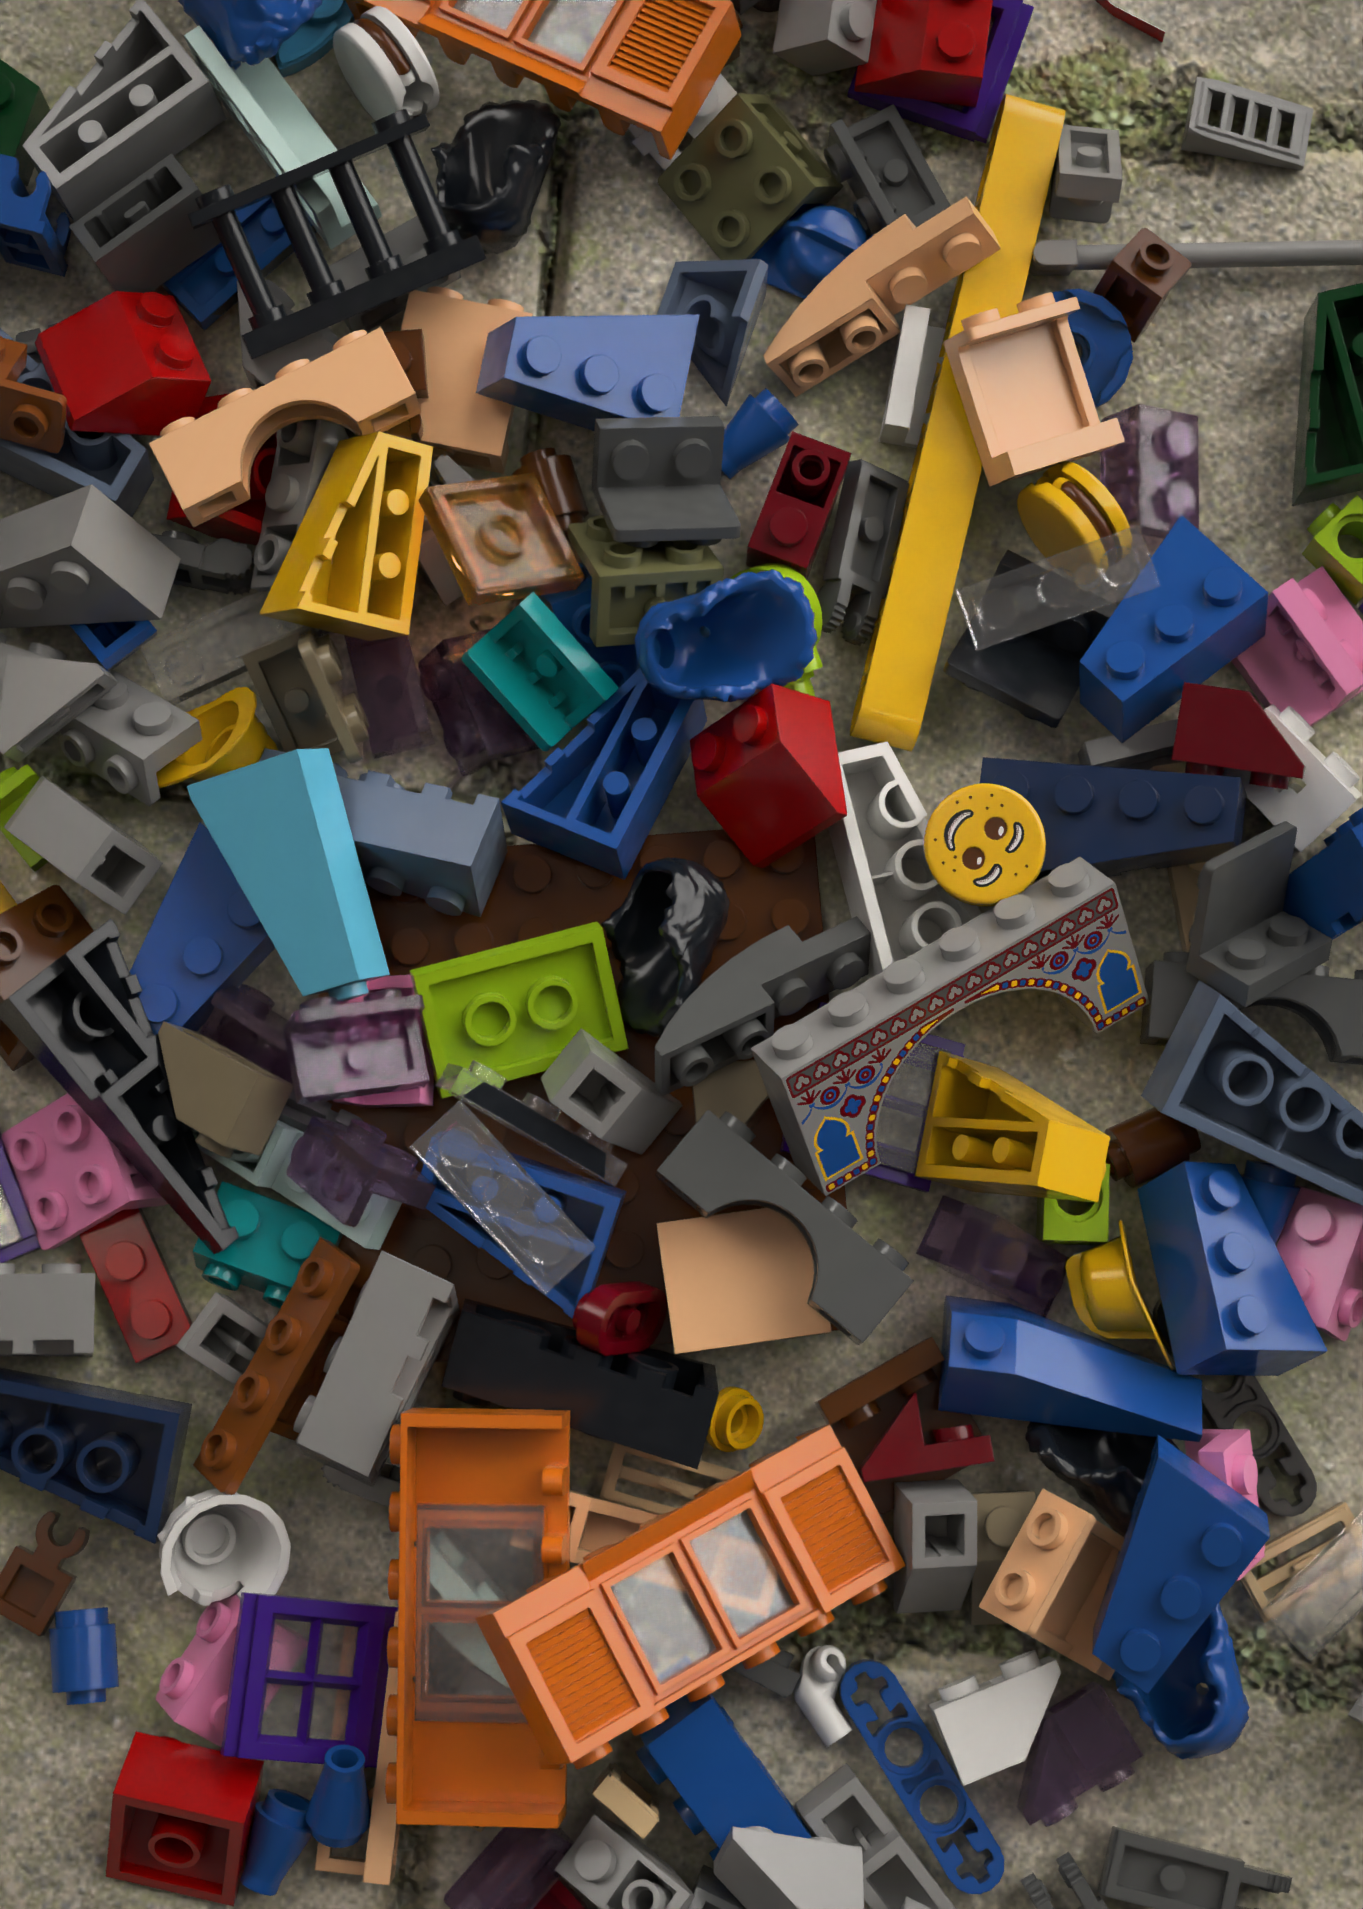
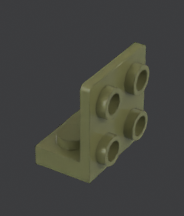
[658,93,844,260]
[567,515,724,647]

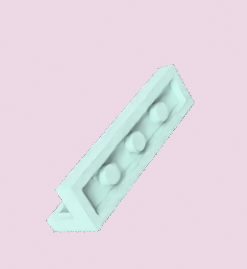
[184,25,382,250]

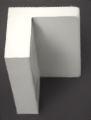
[879,304,945,448]

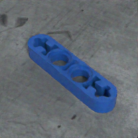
[839,1659,1004,1894]

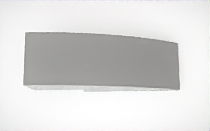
[795,1763,956,1909]

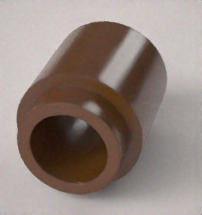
[511,447,589,546]
[1105,1107,1201,1188]

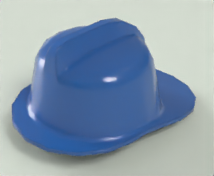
[751,204,873,299]

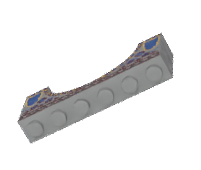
[751,857,1150,1196]

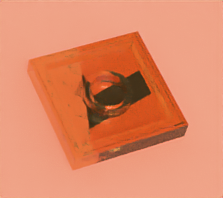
[418,472,585,607]

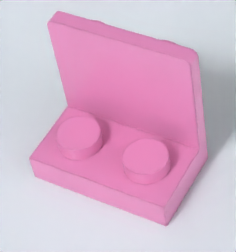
[1,1093,168,1250]

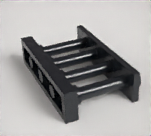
[188,109,487,360]

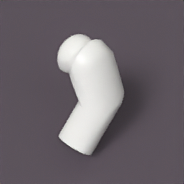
[794,1645,853,1748]

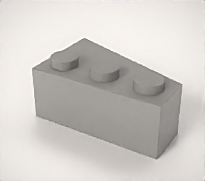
[22,0,227,222]
[0,484,181,629]
[293,1251,460,1487]
[0,1263,95,1356]

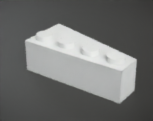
[828,741,981,980]

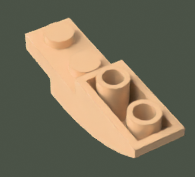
[763,196,1001,397]

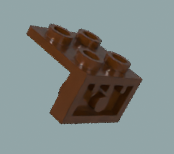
[0,885,94,1071]
[814,1337,982,1515]

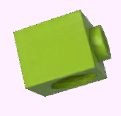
[1302,495,1363,606]
[1036,1164,1110,1246]

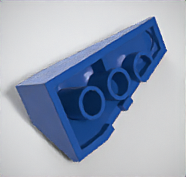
[938,1295,1202,1442]

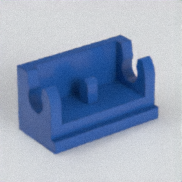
[0,154,72,277]

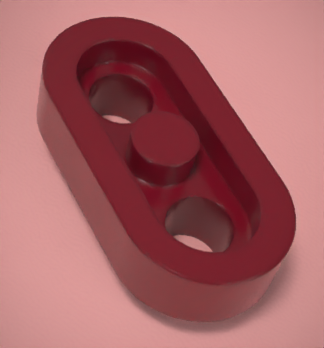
[573,1281,667,1356]

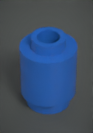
[49,1607,119,1705]

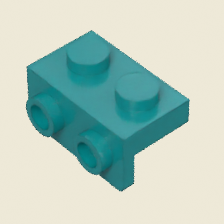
[462,592,619,752]
[193,1181,343,1309]

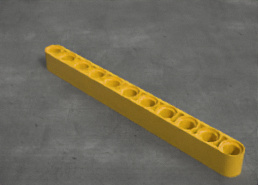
[850,94,1065,752]

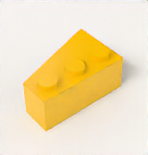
[259,431,433,641]
[915,1050,1110,1202]

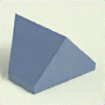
[657,259,768,407]

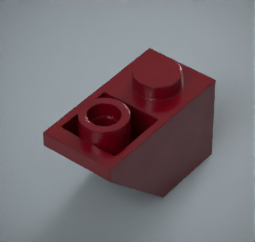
[746,431,852,580]
[1172,682,1305,790]

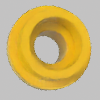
[706,1386,764,1452]

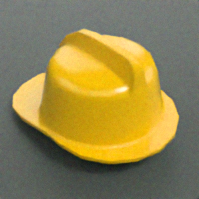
[156,687,278,788]
[1065,1219,1174,1370]

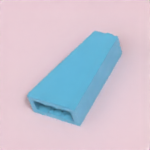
[187,748,390,1003]

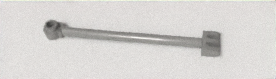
[1029,239,1363,276]

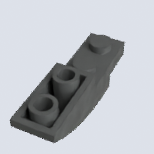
[655,916,871,1096]

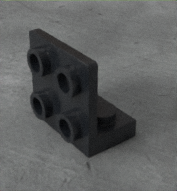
[943,550,1118,728]

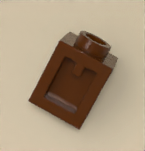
[1093,228,1191,343]

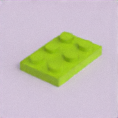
[409,921,629,1099]

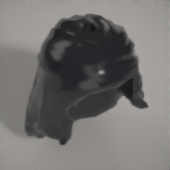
[431,100,561,254]
[601,858,730,1037]
[1025,1422,1182,1538]

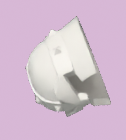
[157,1488,291,1606]

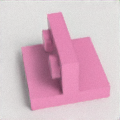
[1232,566,1363,726]

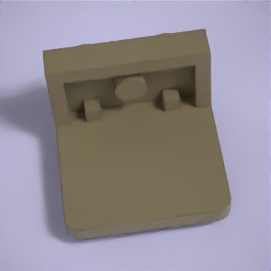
[241,626,370,764]

